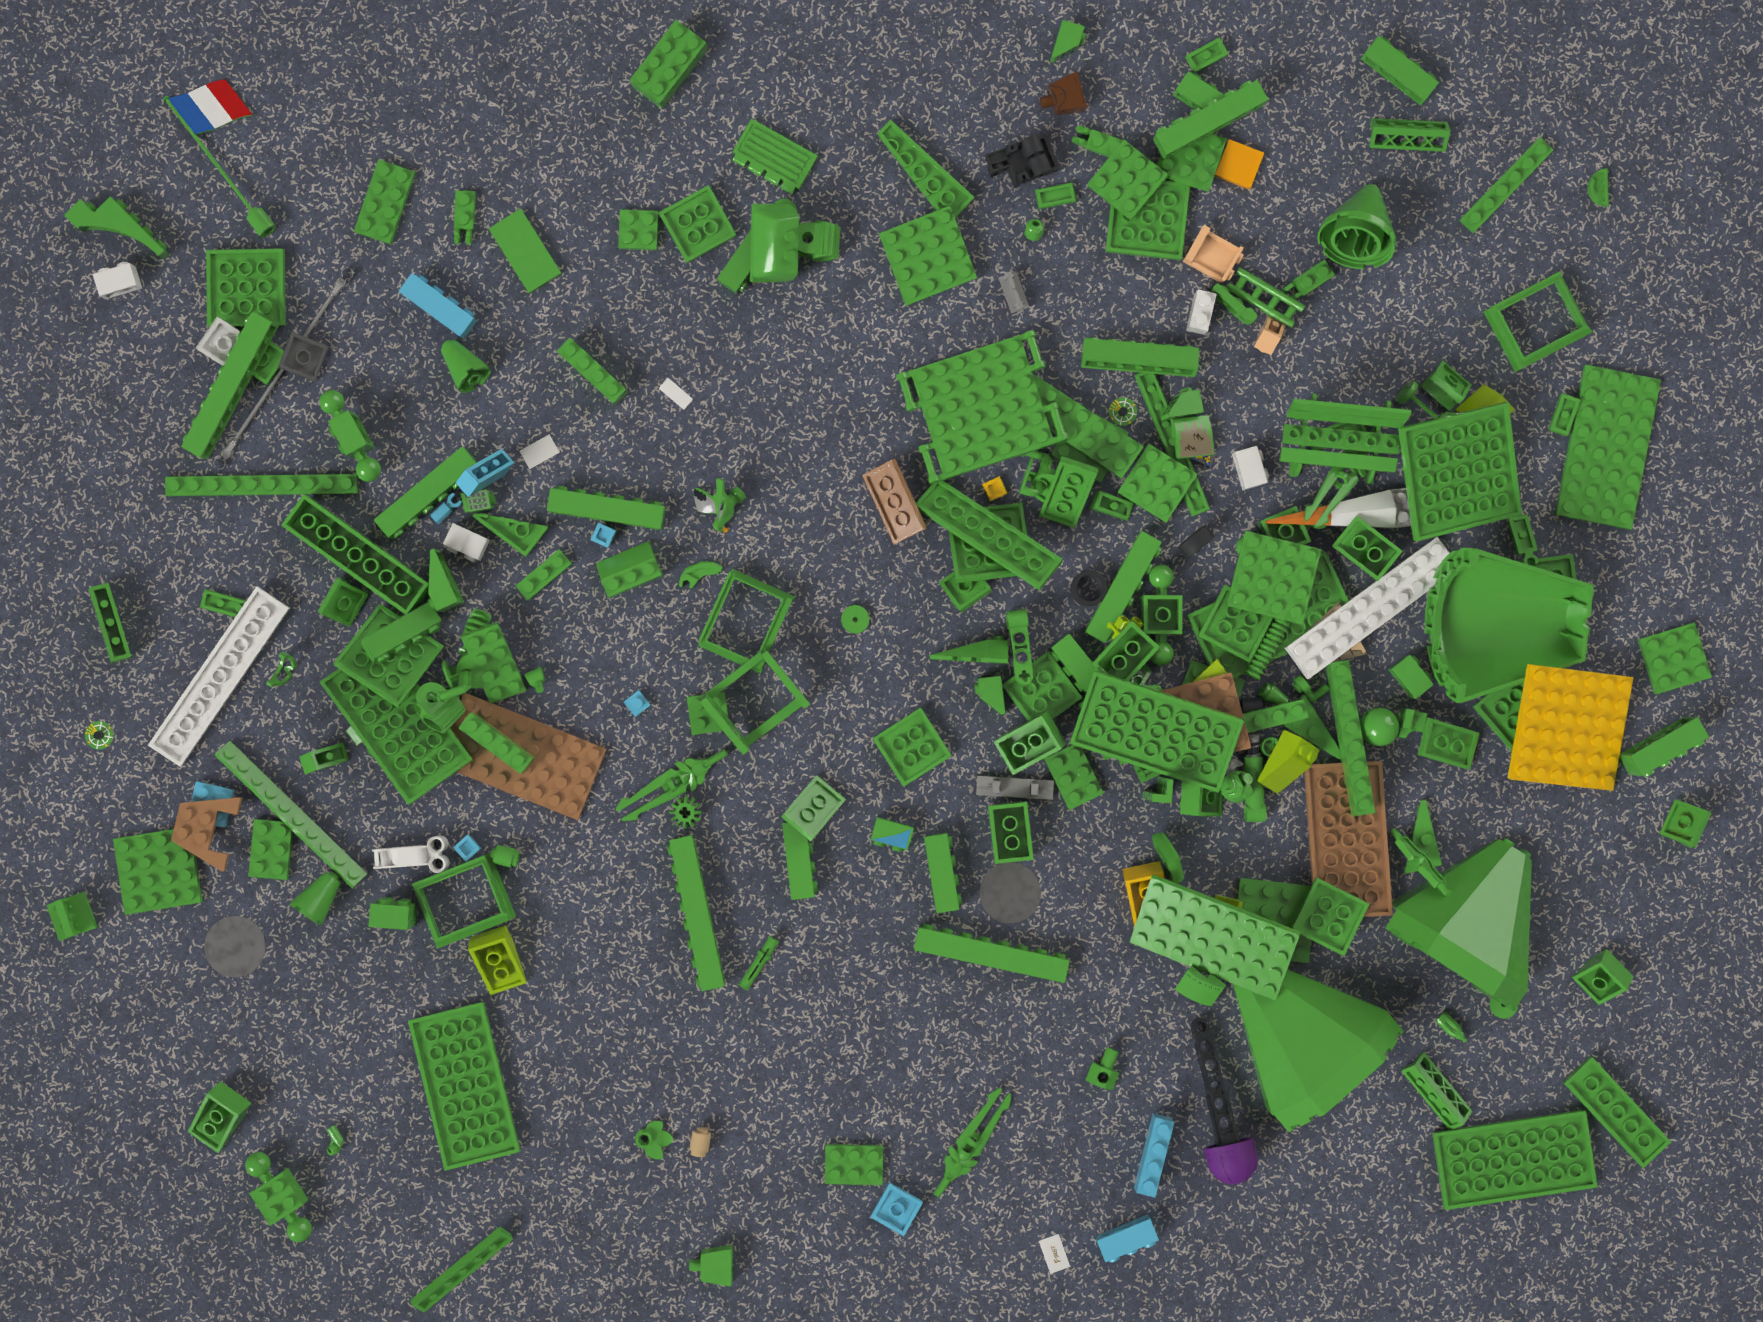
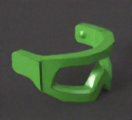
[266,652,297,687]

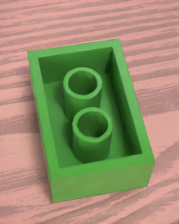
[994,710,1066,775]
[988,801,1034,864]

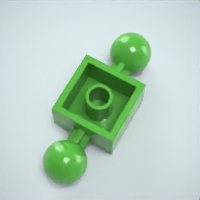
[319,390,381,482]
[1236,505,1328,555]
[1141,564,1182,666]
[245,1152,312,1243]

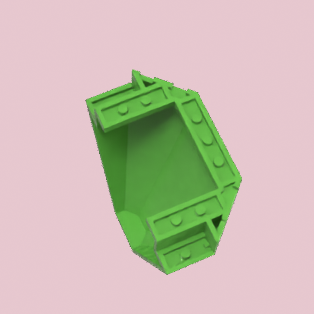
[1385,838,1532,1011]
[1233,969,1404,1132]

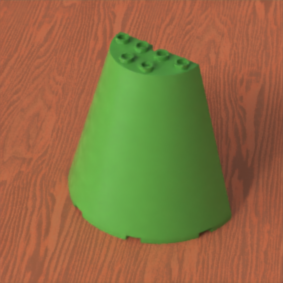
[1425,548,1594,703]

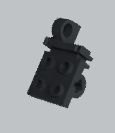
[985,133,1060,188]

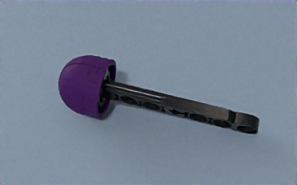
[1190,1018,1258,1184]

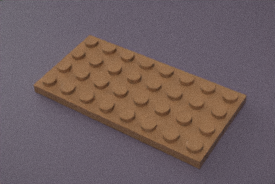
[450,693,607,820]
[1304,761,1393,917]

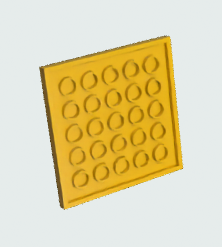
[1507,664,1633,791]

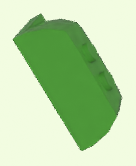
[750,203,799,283]

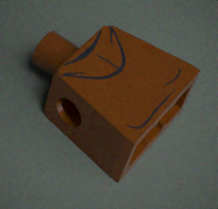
[1039,72,1087,115]

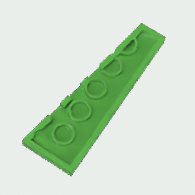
[877,120,974,219]

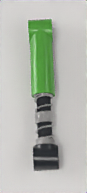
[1240,697,1266,822]

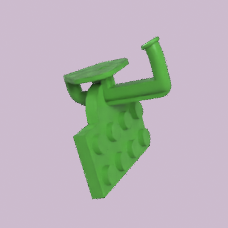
[1018,450,1099,528]
[437,621,526,703]

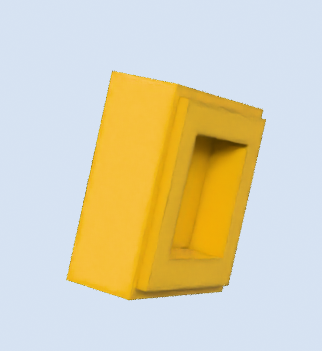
[982,476,1008,502]

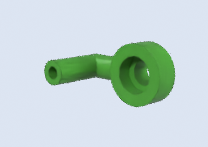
[1292,675,1330,702]

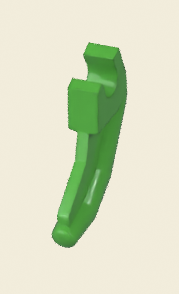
[679,561,723,589]

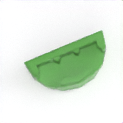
[1587,168,1609,207]

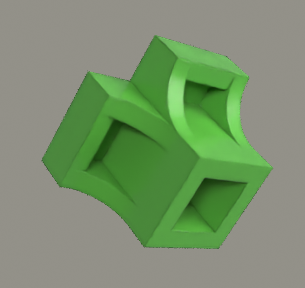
[1396,708,1427,738]

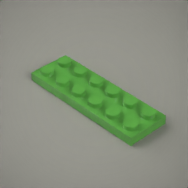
[1562,1056,1671,1168]

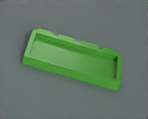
[732,118,818,194]

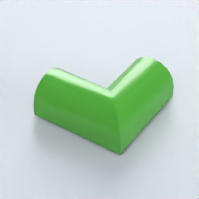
[1152,833,1184,884]

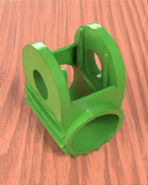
[798,221,841,262]
[415,682,466,734]

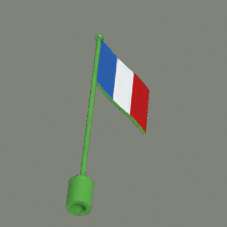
[163,80,276,238]

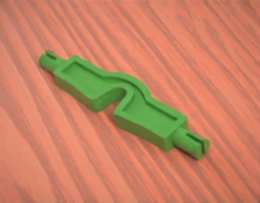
[1389,828,1452,897]

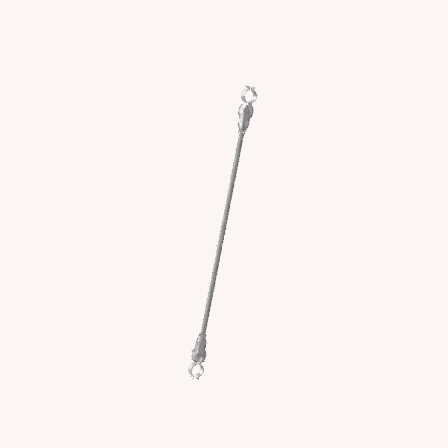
[213,267,353,469]

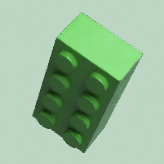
[629,20,708,109]
[1619,717,1709,777]

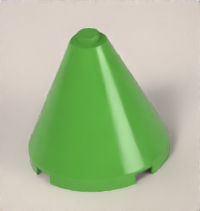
[1317,184,1396,269]

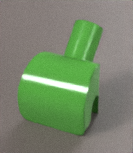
[524,667,546,693]

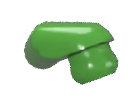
[326,1125,344,1155]

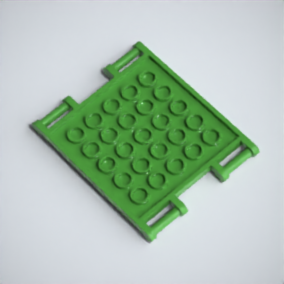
[896,330,1069,484]

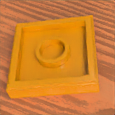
[1215,139,1264,190]

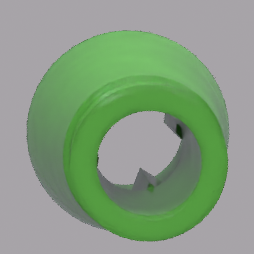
[1258,682,1288,705]

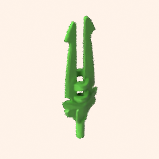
[1305,429,1373,528]
[616,749,728,821]
[933,1088,1011,1198]

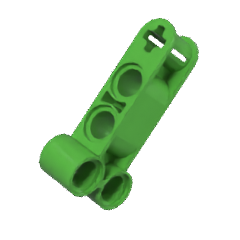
[1006,609,1033,686]

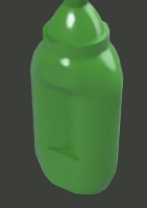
[1436,1012,1467,1043]

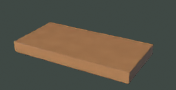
[862,459,927,544]

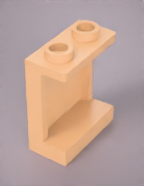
[1183,225,1244,284]

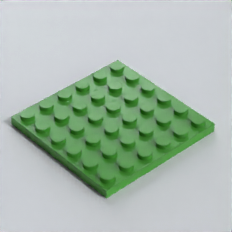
[1398,402,1522,541]

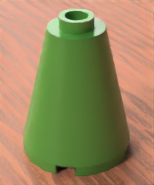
[441,340,491,393]
[289,871,341,926]

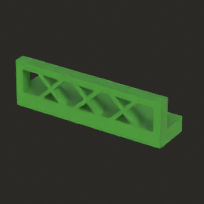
[1369,118,1451,152]
[1142,776,1173,803]
[1401,1052,1473,1130]

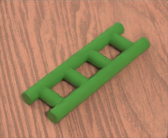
[1226,267,1306,328]

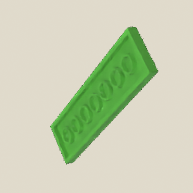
[1032,373,1144,479]
[916,481,1063,591]

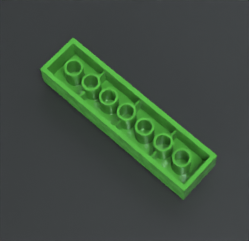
[281,494,429,615]

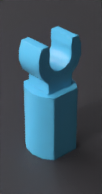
[430,493,463,524]

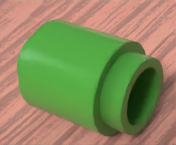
[490,845,520,867]

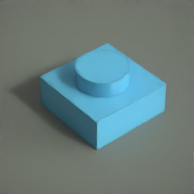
[591,522,617,548]
[624,690,651,717]
[453,834,481,862]

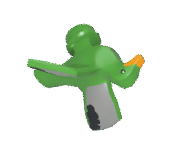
[694,478,746,533]

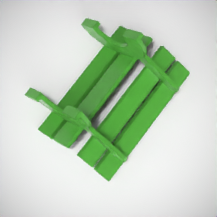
[1279,393,1411,485]

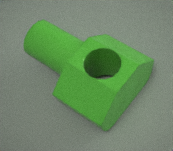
[1086,1047,1119,1091]

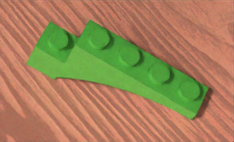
[64,197,170,260]

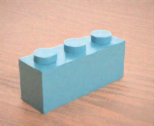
[456,449,514,497]
[1095,1214,1159,1263]

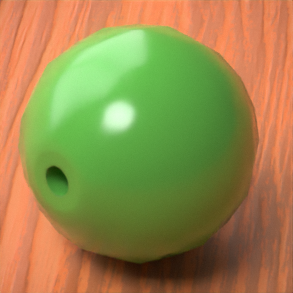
[1360,707,1400,747]

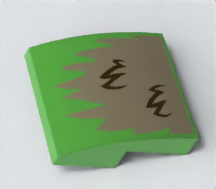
[1172,415,1214,459]

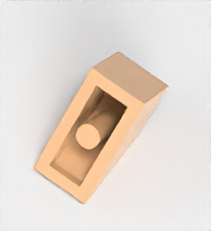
[1254,315,1285,355]

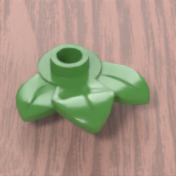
[635,1121,674,1159]

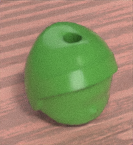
[1024,219,1044,241]

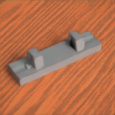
[976,776,1054,800]

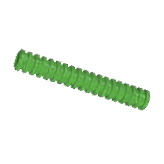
[1245,583,1314,680]

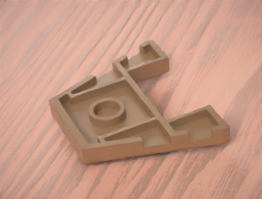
[171,797,243,872]

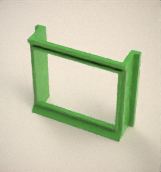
[1484,271,1593,372]
[698,569,795,673]
[700,649,810,755]
[412,853,516,949]

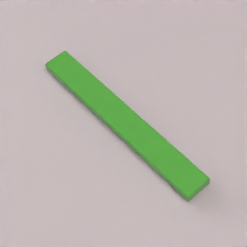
[1134,373,1210,517]

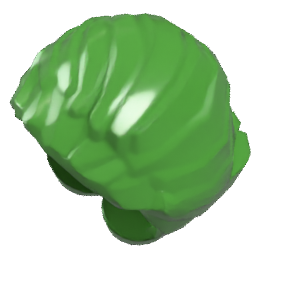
[1220,771,1253,804]

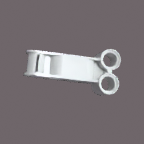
[372,835,450,873]

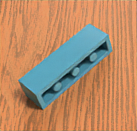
[399,273,477,340]
[1134,1113,1174,1197]

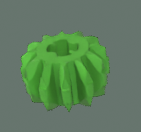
[463,609,491,634]
[669,796,702,829]

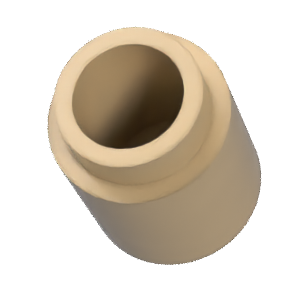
[689,1127,711,1157]

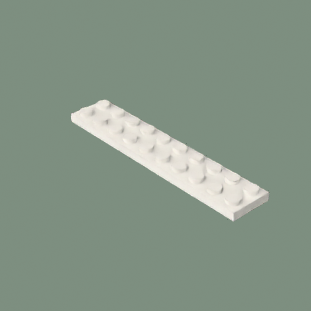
[1285,537,1449,679]
[148,586,290,767]

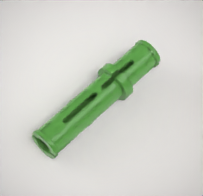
[738,936,779,991]

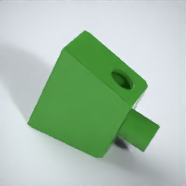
[689,1245,733,1286]

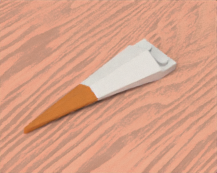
[1265,488,1411,529]

